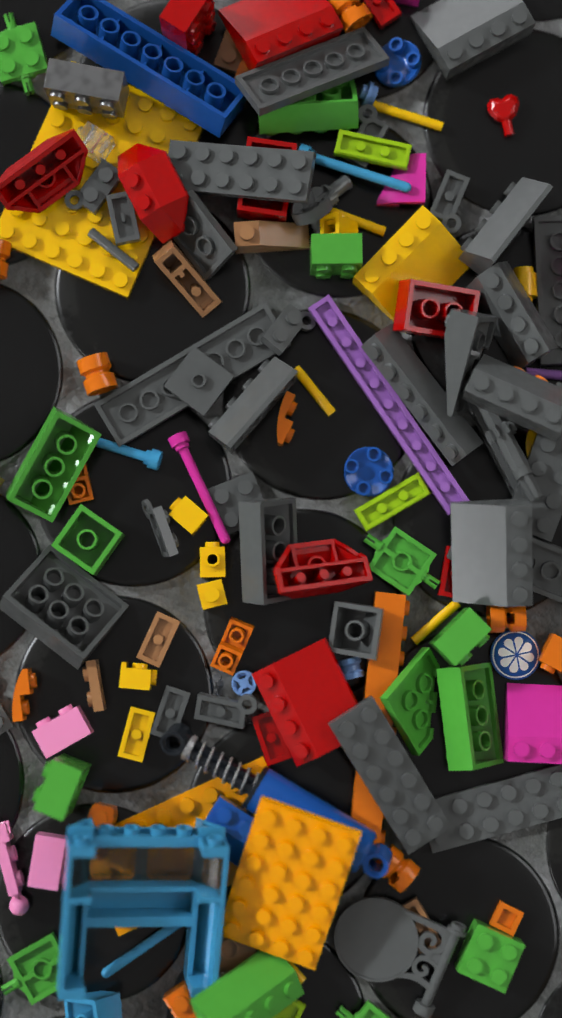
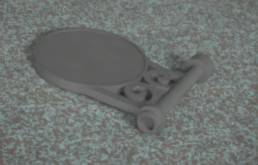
[334,896,467,1018]

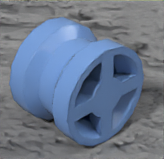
[338,657,365,680]
[231,670,256,696]

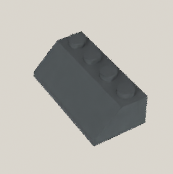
[458,177,553,275]
[466,261,558,369]
[462,354,562,441]
[208,356,298,454]
[238,498,297,605]

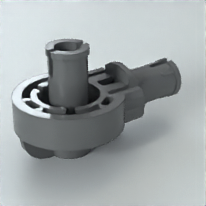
[290,175,353,234]

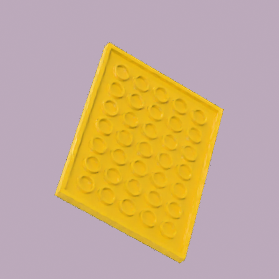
[0,61,204,299]

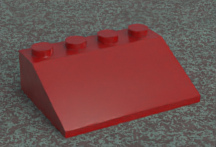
[218,0,343,71]
[252,637,358,767]

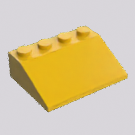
[352,205,469,322]

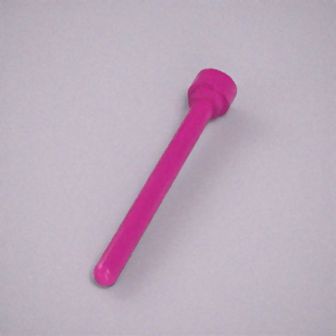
[168,431,230,544]

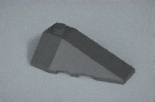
[444,309,498,417]

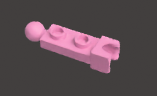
[0,820,29,916]

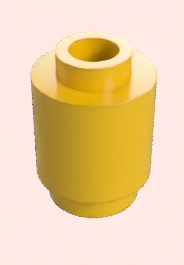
[513,266,538,302]

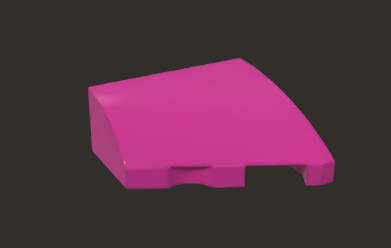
[376,153,426,207]

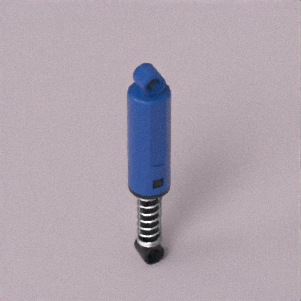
[160,723,393,878]

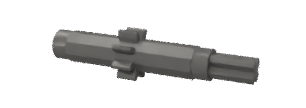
[476,406,543,503]

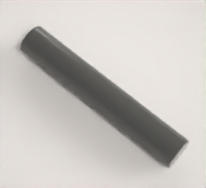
[87,228,139,272]

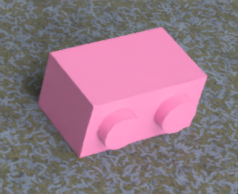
[32,704,94,759]
[27,831,67,891]

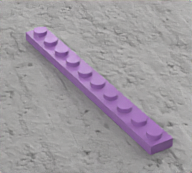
[308,294,470,515]

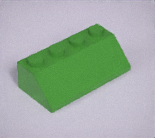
[258,79,359,136]
[5,406,102,523]
[436,662,504,771]
[190,950,304,1018]

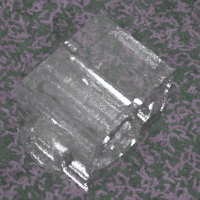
[76,121,115,164]

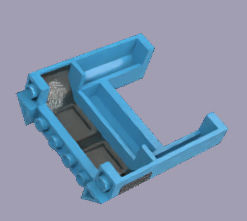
[56,817,230,1000]

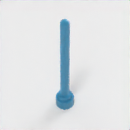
[299,144,412,193]
[95,438,163,471]
[101,927,181,978]

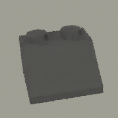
[329,601,384,660]

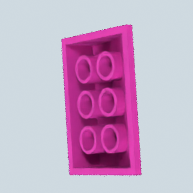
[503,683,562,764]

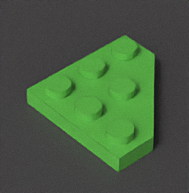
[380,647,440,756]

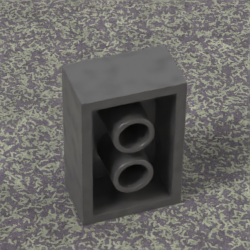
[43,58,129,119]

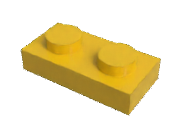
[118,706,156,763]

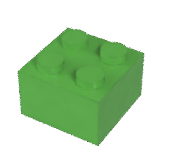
[310,233,363,279]
[51,504,125,576]
[428,607,492,666]
[454,918,526,993]

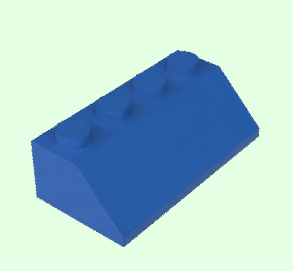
[205,794,255,866]

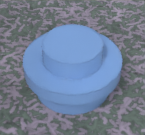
[358,81,379,105]

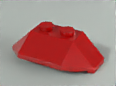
[0,129,88,213]
[118,143,189,244]
[273,539,373,599]

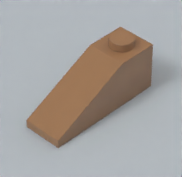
[234,220,310,254]
[152,240,222,318]

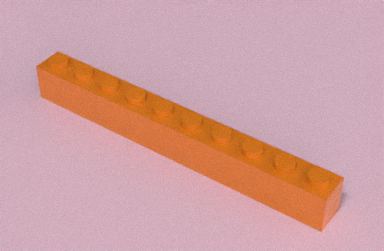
[350,592,410,844]

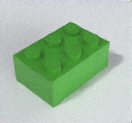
[32,753,92,821]

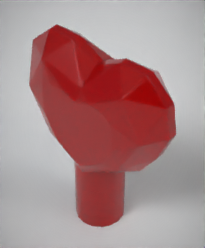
[487,94,519,137]

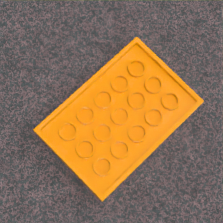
[222,795,362,970]

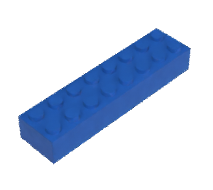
[51,0,246,138]

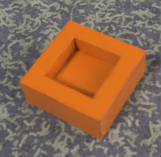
[489,900,524,936]

